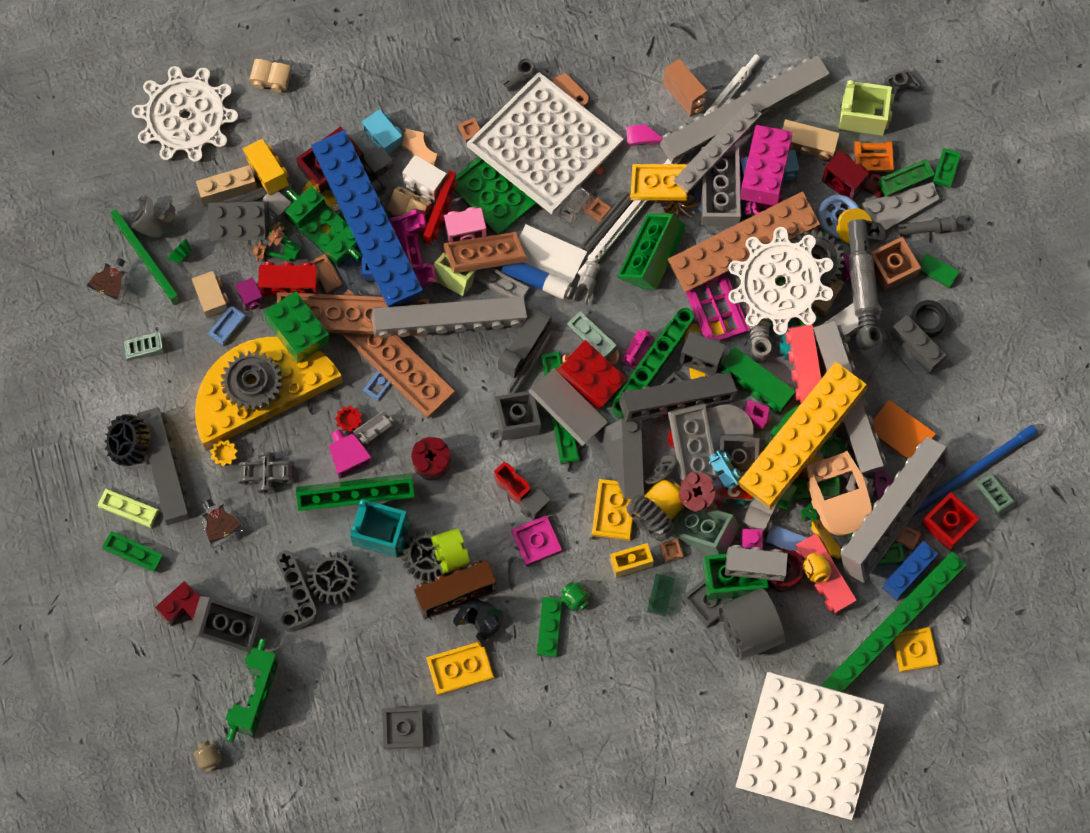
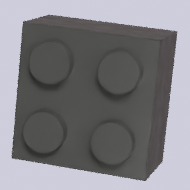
[679,332,725,376]
[493,391,541,441]
[719,434,760,476]

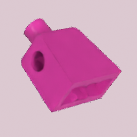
[329,429,372,479]

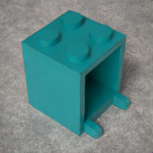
[350,499,410,558]

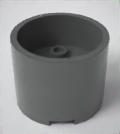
[717,588,785,661]

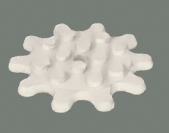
[132,66,238,162]
[728,227,833,335]

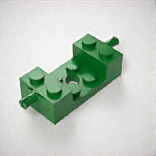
[284,186,362,268]
[226,639,279,743]

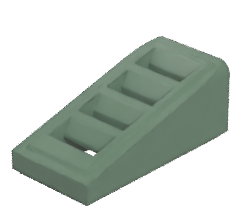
[124,332,164,360]
[976,474,1015,517]

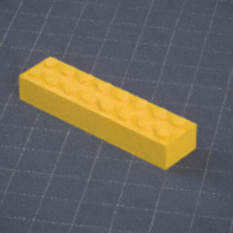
[739,361,867,510]

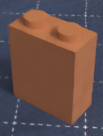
[663,59,707,116]

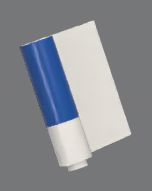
[502,225,587,300]

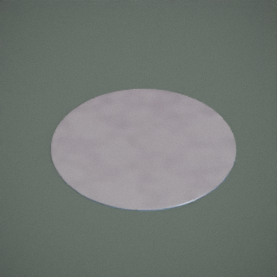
[707,405,753,456]

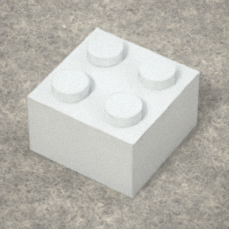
[402,155,446,205]

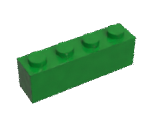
[719,346,796,414]

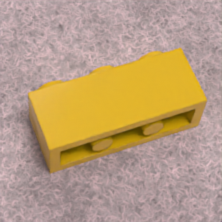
[242,139,289,195]

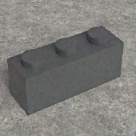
[890,315,946,374]

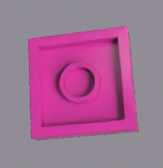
[511,515,562,566]

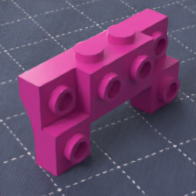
[389,209,437,288]

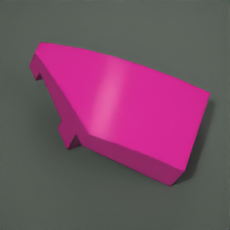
[626,124,663,147]

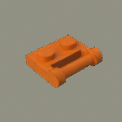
[854,141,894,173]

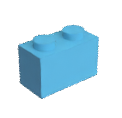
[362,109,403,154]

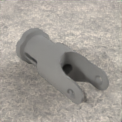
[573,261,602,305]

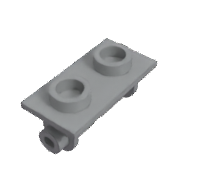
[353,410,394,446]

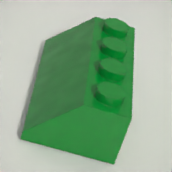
[617,213,687,290]

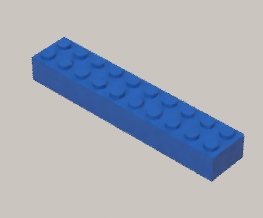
[311,130,425,307]

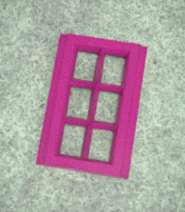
[686,273,750,342]

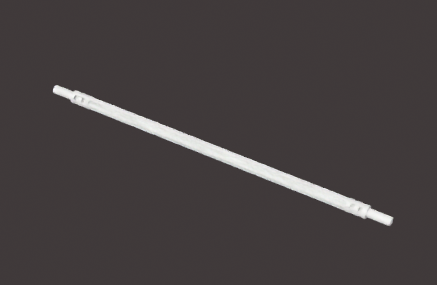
[578,54,761,276]

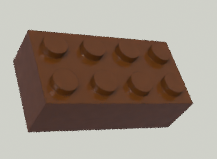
[414,560,496,619]

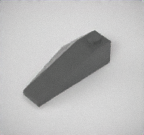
[602,419,644,500]

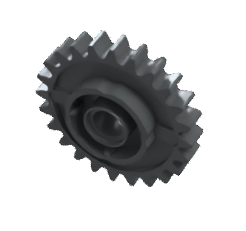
[791,230,845,287]
[220,351,283,412]

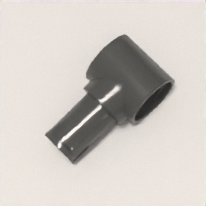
[502,58,536,91]

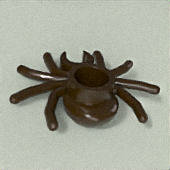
[656,190,702,219]

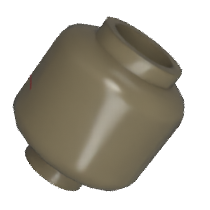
[193,740,223,772]

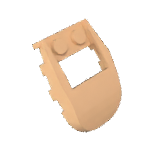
[803,451,872,536]

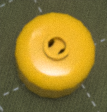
[645,479,685,521]

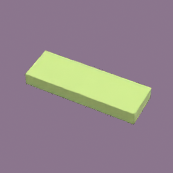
[98,489,159,528]

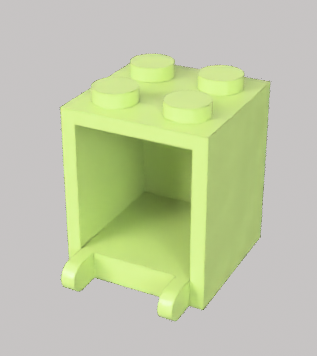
[839,80,894,136]

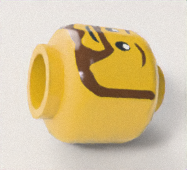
[803,553,832,584]

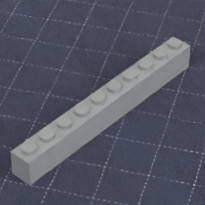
[660,55,829,163]

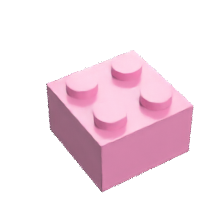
[444,207,486,243]

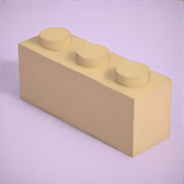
[783,119,839,160]
[196,165,257,206]

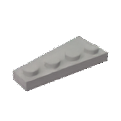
[862,183,939,231]

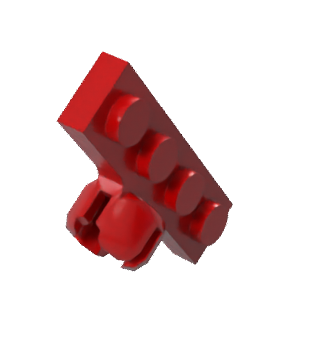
[423,170,458,245]

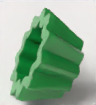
[167,238,192,263]
[820,434,847,458]

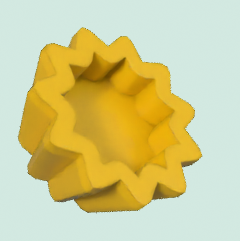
[210,440,238,467]

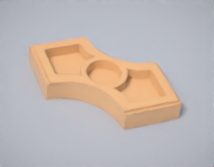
[401,129,437,166]

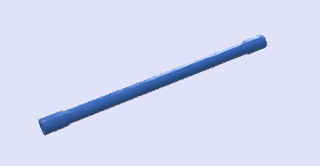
[913,425,1038,517]

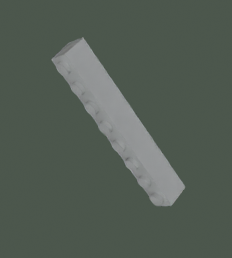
[371,296,527,338]

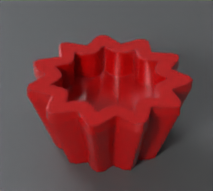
[335,405,362,432]

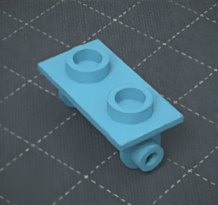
[709,449,742,490]

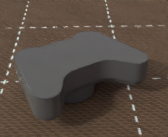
[884,70,920,100]

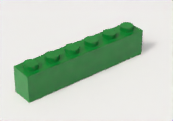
[296,473,414,511]

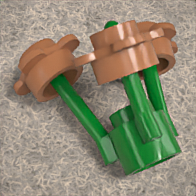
[253,222,302,262]

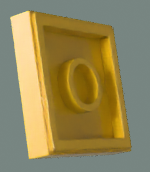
[893,627,939,672]

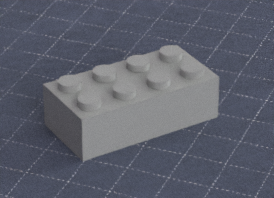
[701,147,741,225]

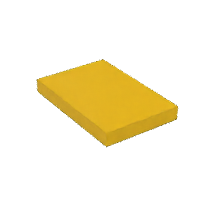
[630,164,688,201]
[592,479,633,541]
[426,642,494,696]

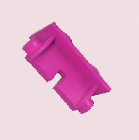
[620,329,655,369]

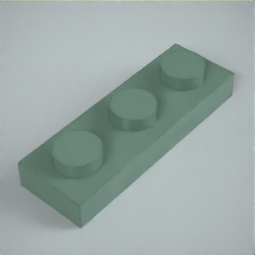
[567,311,619,359]

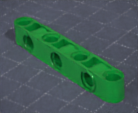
[612,308,694,419]

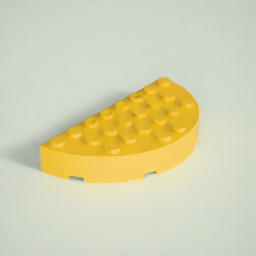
[195,337,343,450]

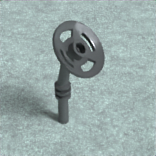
[643,455,681,487]

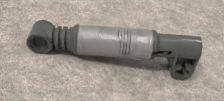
[848,219,885,350]

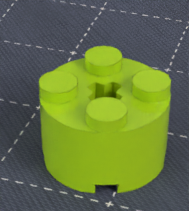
[431,528,470,574]

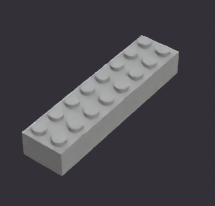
[813,321,887,477]
[841,437,949,583]

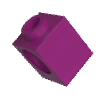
[236,277,264,310]

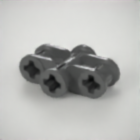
[238,452,294,494]

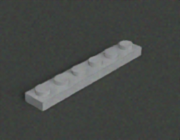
[674,103,762,194]

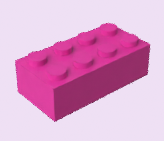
[740,125,793,206]

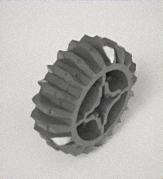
[626,495,674,541]
[401,530,446,582]
[307,552,360,605]

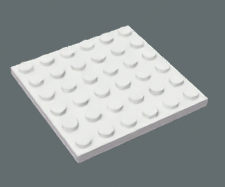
[467,72,623,214]
[736,671,884,820]

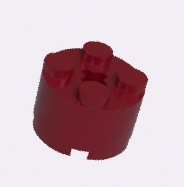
[411,437,451,480]
[679,472,725,513]
[767,548,804,592]

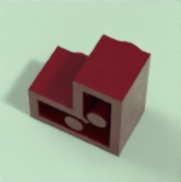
[155,581,200,626]

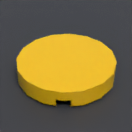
[836,208,872,245]

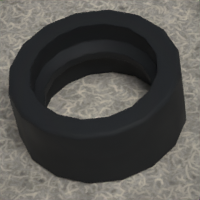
[910,300,947,338]

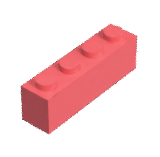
[785,324,821,403]
[795,534,856,615]

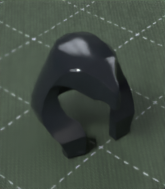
[453,599,504,647]

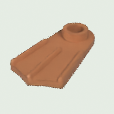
[552,73,589,107]

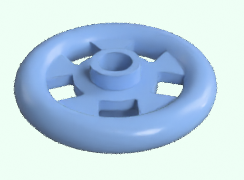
[818,195,859,239]

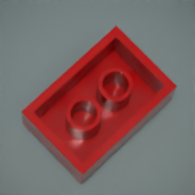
[258,262,319,296]
[556,340,627,409]

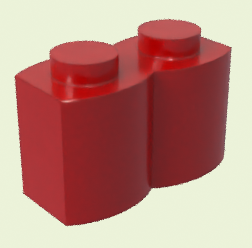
[494,462,530,504]

